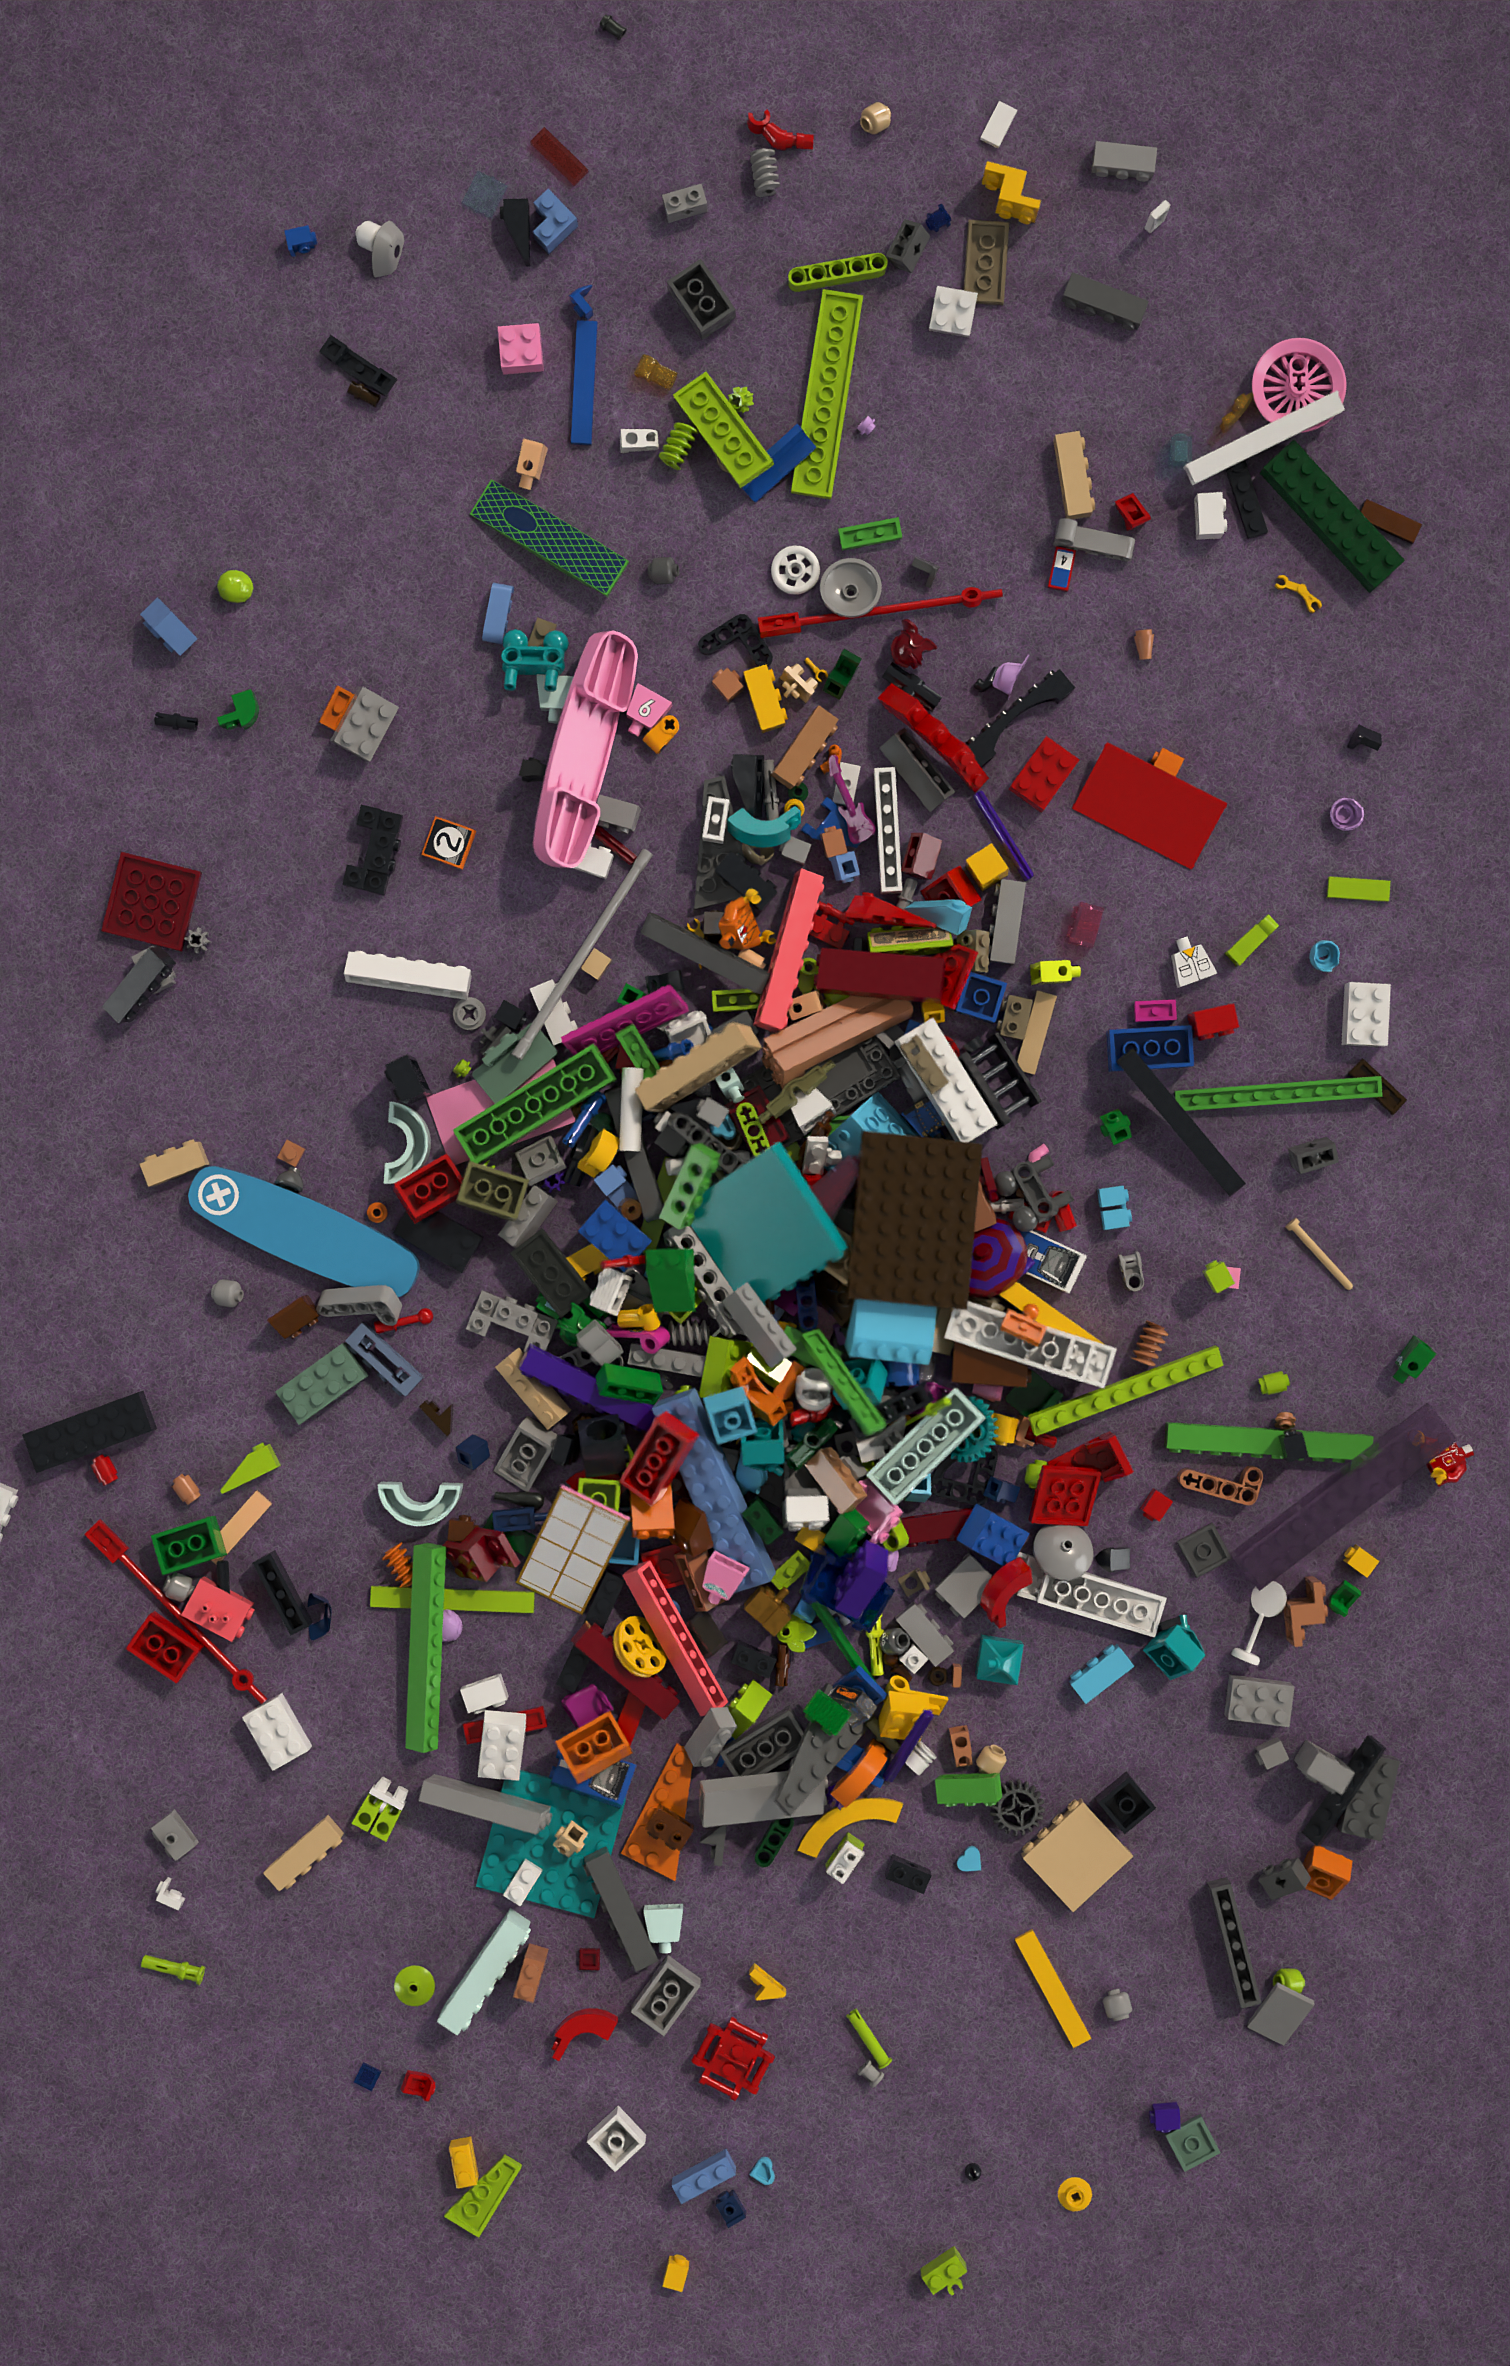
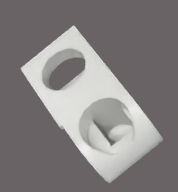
[620,429,659,453]

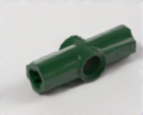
[784,1417,838,1471]

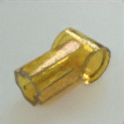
[634,354,678,390]

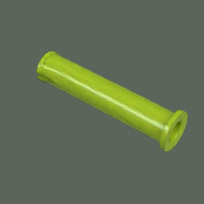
[846,2008,892,2069]

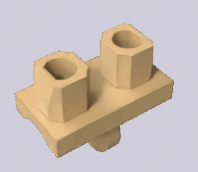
[780,664,818,703]

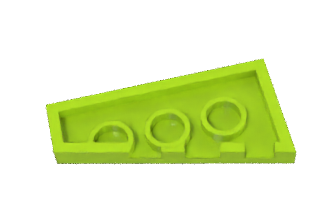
[444,2154,522,2238]

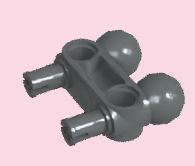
[994,1155,1074,1232]

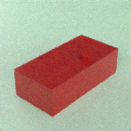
[619,1411,699,1506]

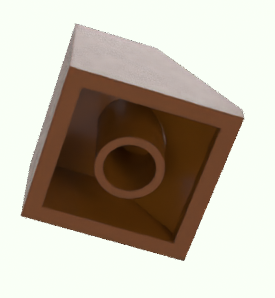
[267,1295,321,1340]
[668,1497,714,1558]

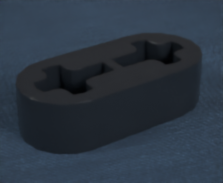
[963,1036,985,1054]

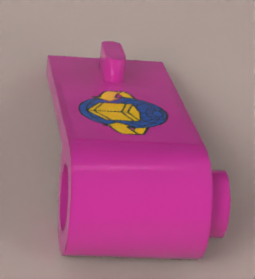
[606,1323,670,1354]

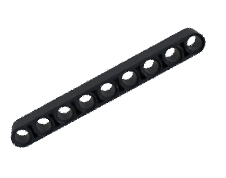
[1116,1048,1246,1197]

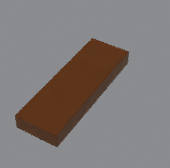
[1360,499,1422,544]

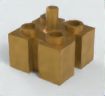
[744,1585,791,1637]

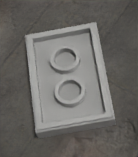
[1247,1982,1314,2045]

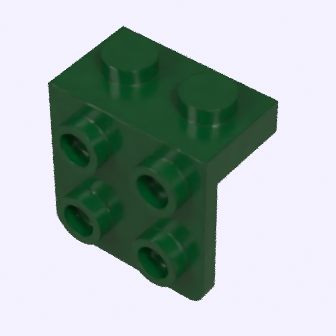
[1005,1370,1064,1418]

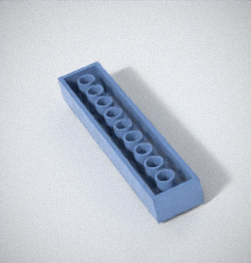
[652,1388,776,1593]

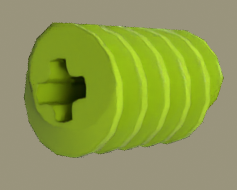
[659,422,699,470]

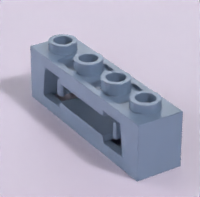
[346,1322,424,1397]

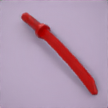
[600,1255,696,1269]

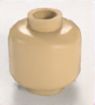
[860,102,891,134]
[976,1745,1007,1774]

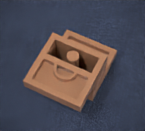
[1284,1576,1328,1647]

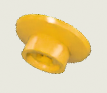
[1058,2177,1092,2211]

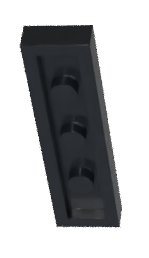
[1226,460,1268,539]

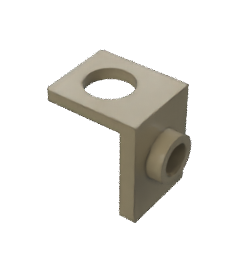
[898,1567,931,1597]

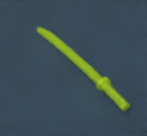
[905,1397,951,1426]

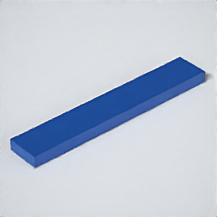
[571,320,598,445]

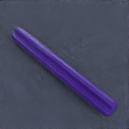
[973,791,1034,881]
[883,1709,934,1782]

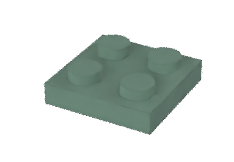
[1164,2114,1221,2172]

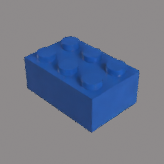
[578,1200,653,1272]
[956,1503,1030,1566]

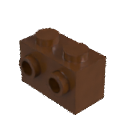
[646,1803,694,1851]

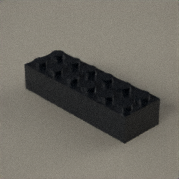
[22,1391,157,1473]

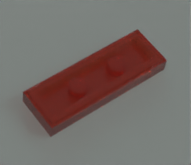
[530,127,589,186]

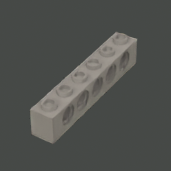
[663,1225,742,1339]

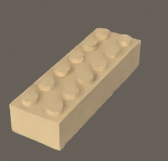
[635,1023,762,1113]

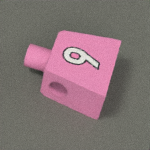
[626,683,672,737]

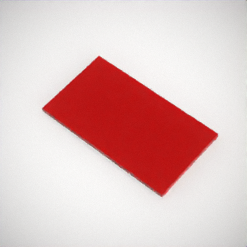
[1072,742,1228,870]

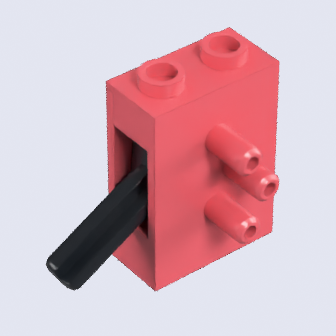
[181,1560,255,1642]

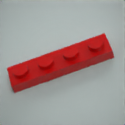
[463,1706,548,1745]

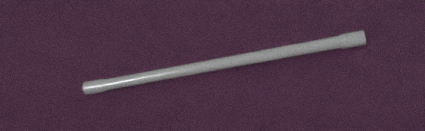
[511,849,653,1061]

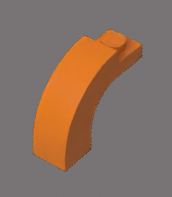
[730,1356,787,1426]
[831,1738,888,1808]

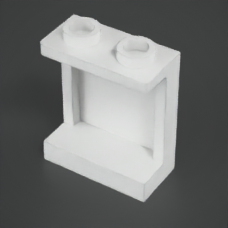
[664,1011,712,1046]

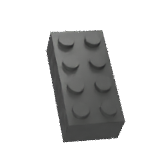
[720,1705,805,1777]
[1336,1747,1400,1841]

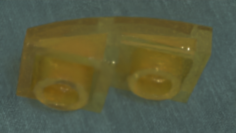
[1219,392,1254,433]

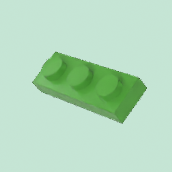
[838,517,902,551]
[615,1023,661,1080]

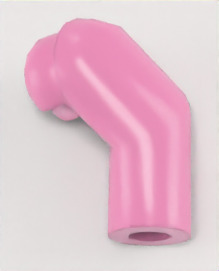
[1028,1144,1049,1163]

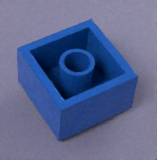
[954,972,1007,1024]

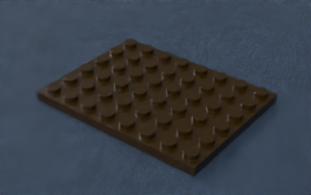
[846,1130,982,1310]

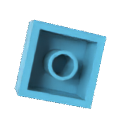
[703,1386,757,1445]

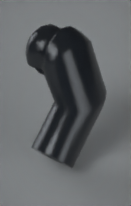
[974,667,998,692]

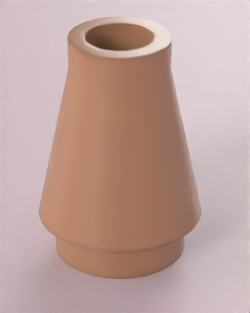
[1134,629,1154,660]

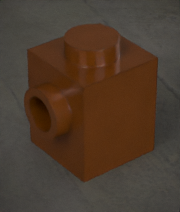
[448,1515,479,1542]

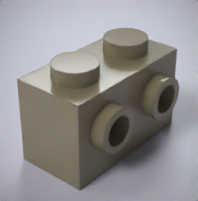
[957,930,990,973]
[996,995,1033,1041]

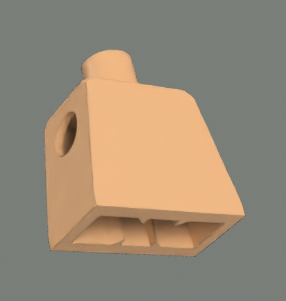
[516,438,548,490]
[786,991,826,1021]

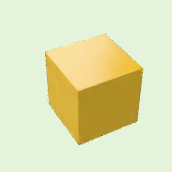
[965,843,1009,892]

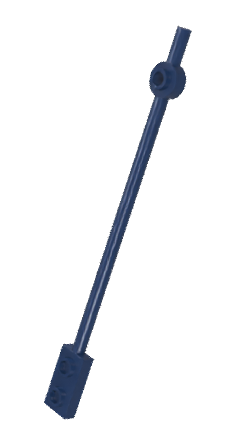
[492,1499,694,1532]

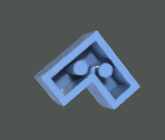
[533,188,578,254]
[140,597,198,656]
[594,1165,638,1212]

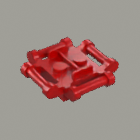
[691,2016,775,2101]

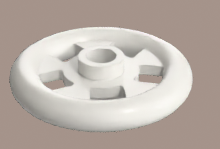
[771,546,820,595]

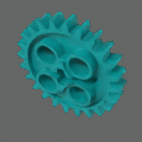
[950,1396,999,1463]

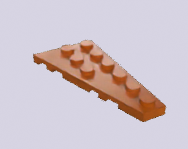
[621,1743,693,1881]

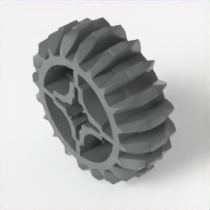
[989,1779,1045,1836]

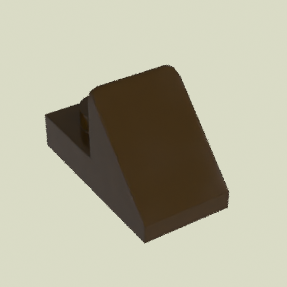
[419,1400,453,1436]

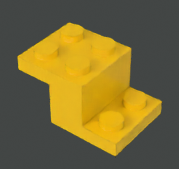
[982,161,1041,224]

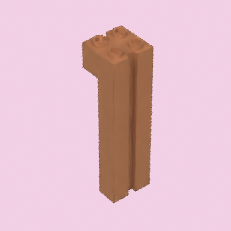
[761,996,913,1089]

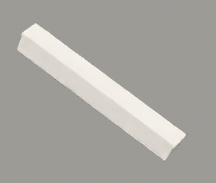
[1183,390,1345,486]

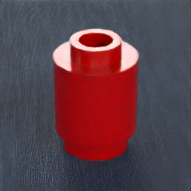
[90,1454,118,1486]

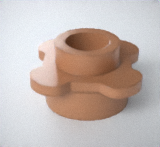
[1275,1412,1296,1430]

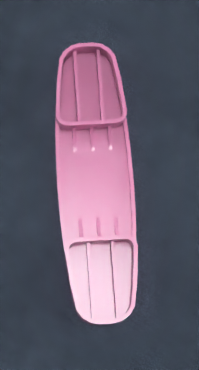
[533,631,638,868]

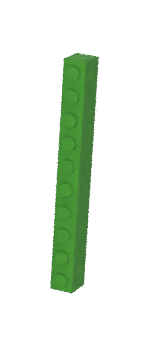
[1164,1422,1374,1464]
[406,1543,446,1753]

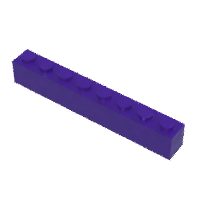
[519,1343,656,1432]

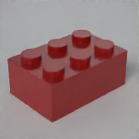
[1008,736,1080,813]
[393,1153,463,1224]
[126,1611,204,1684]

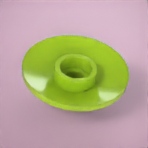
[394,1965,435,2006]

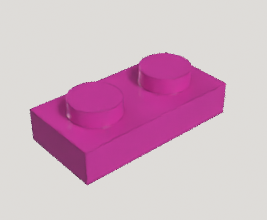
[1134,999,1177,1022]

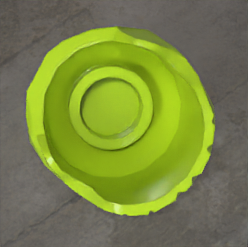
[217,570,253,603]

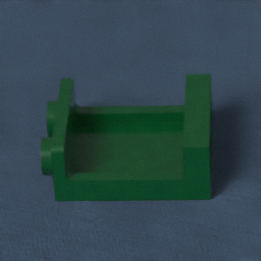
[742,1495,784,1545]

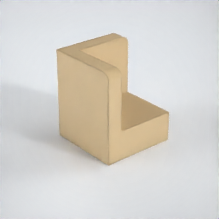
[581,948,612,981]

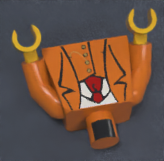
[718,889,776,951]

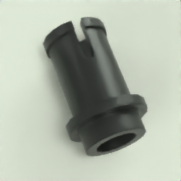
[599,14,627,40]

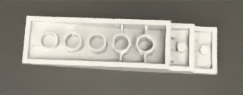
[944,1301,1117,1388]
[1001,1552,1167,1637]

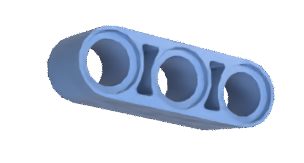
[482,582,514,645]

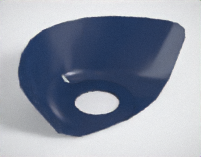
[307,1593,332,1640]

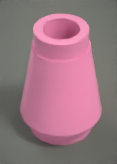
[972,1384,1003,1403]

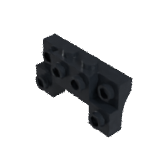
[342,804,403,896]

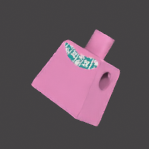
[702,1551,750,1604]

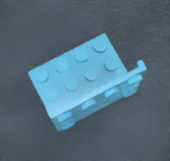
[824,1092,920,1195]

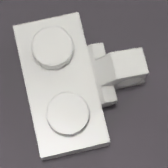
[802,1136,842,1174]

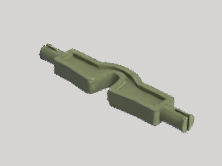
[758,1060,836,1124]

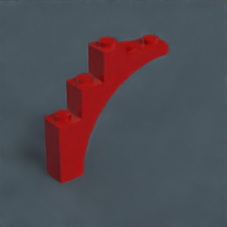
[878,683,989,793]

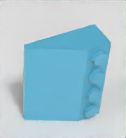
[844,1299,937,1365]

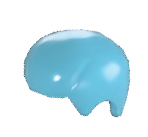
[1309,940,1340,972]

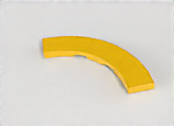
[797,1797,903,1858]

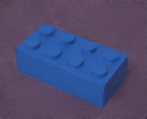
[1106,1025,1194,1072]

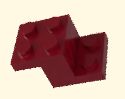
[442,1527,520,1582]

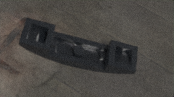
[319,335,397,397]

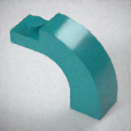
[727,806,801,847]

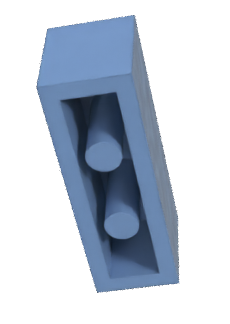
[672,2149,736,2204]

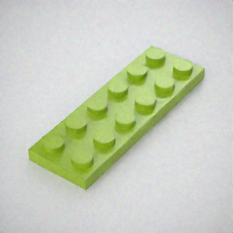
[673,372,774,488]

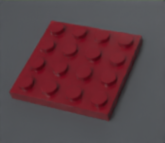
[101,852,202,951]

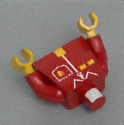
[1409,1429,1474,1487]

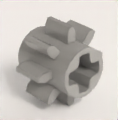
[184,927,212,953]

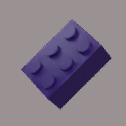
[834,1540,888,1619]

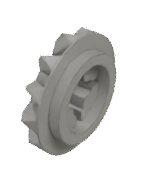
[453,997,486,1030]

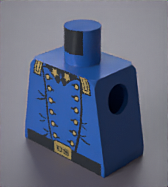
[901,1097,946,1140]

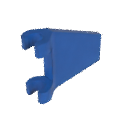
[801,797,860,848]

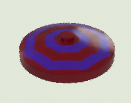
[969,1218,1028,1297]

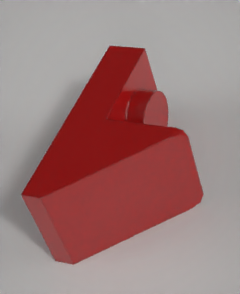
[1115,493,1151,531]

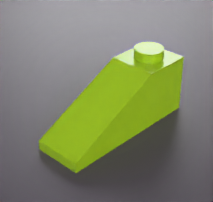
[220,1443,281,1494]

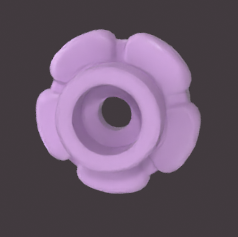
[857,416,875,435]

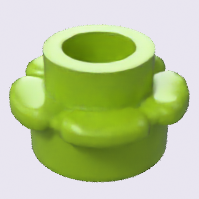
[453,1059,471,1078]

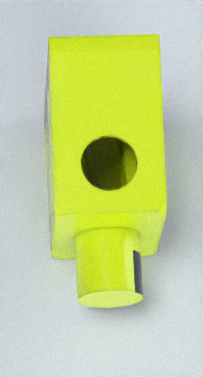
[1030,960,1081,985]

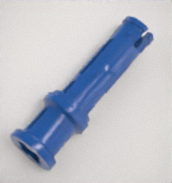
[651,1039,694,1062]
[562,1091,607,1148]

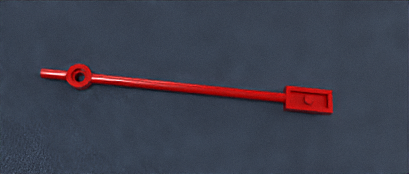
[758,587,1003,638]
[84,1519,267,1705]

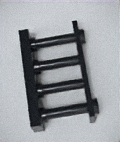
[958,1032,1042,1130]

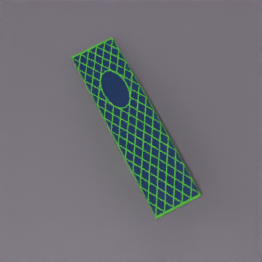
[470,479,629,597]

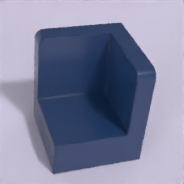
[456,1435,490,1470]

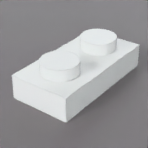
[503,1859,543,1906]

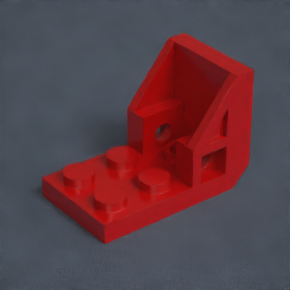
[1047,1431,1134,1482]

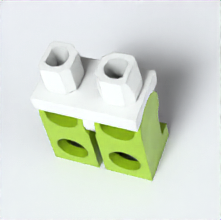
[351,1777,408,1842]
[825,1832,864,1884]

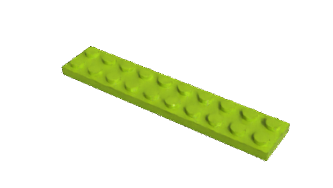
[791,289,863,499]

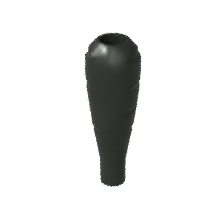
[494,1492,544,1509]

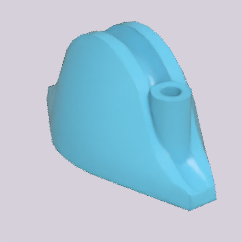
[736,1450,768,1496]

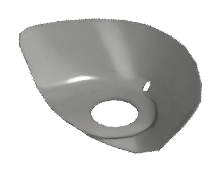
[372,221,404,277]

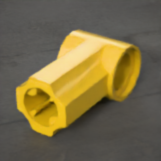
[617,1304,661,1331]

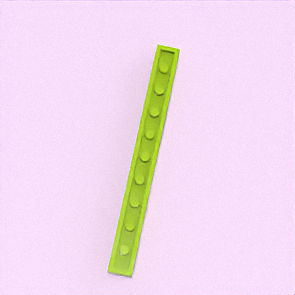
[1028,1345,1224,1436]

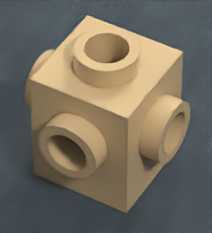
[553,1821,588,1857]

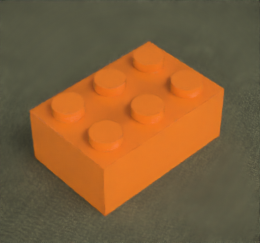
[556,1711,632,1784]

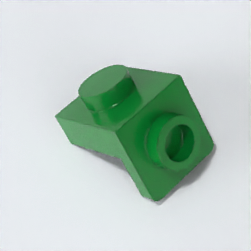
[1329,1580,1361,1617]

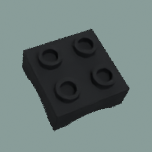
[519,757,547,783]

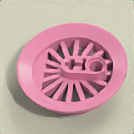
[1252,338,1346,433]

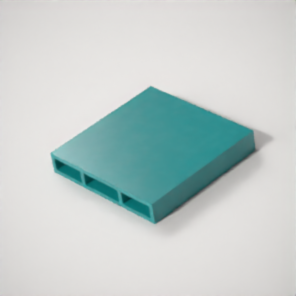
[682,1142,848,1305]

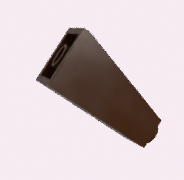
[952,1341,1032,1387]

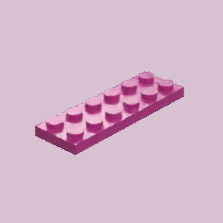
[561,984,689,1055]

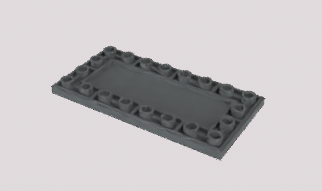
[719,1036,901,1149]

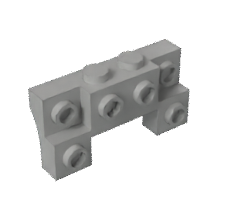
[466,1290,558,1352]

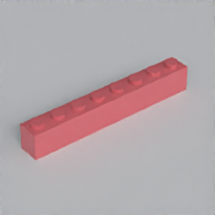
[753,868,824,1033]
[622,1561,728,1717]

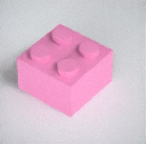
[498,323,544,375]

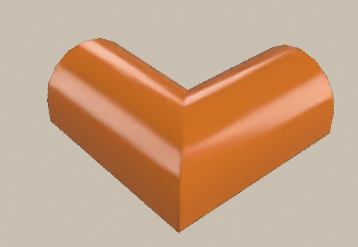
[772,1361,807,1401]

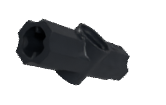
[882,662,942,712]
[563,1124,602,1187]

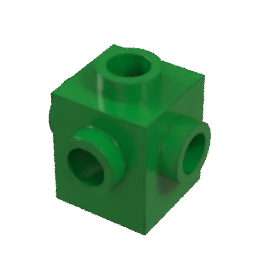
[1100,1108,1132,1146]

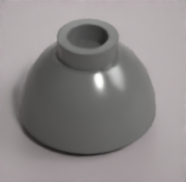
[275,1167,303,1194]

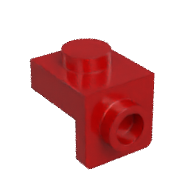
[401,2070,436,2102]

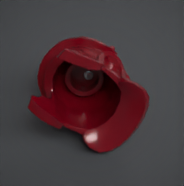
[890,619,938,670]

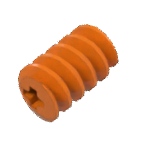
[382,1542,413,1588]

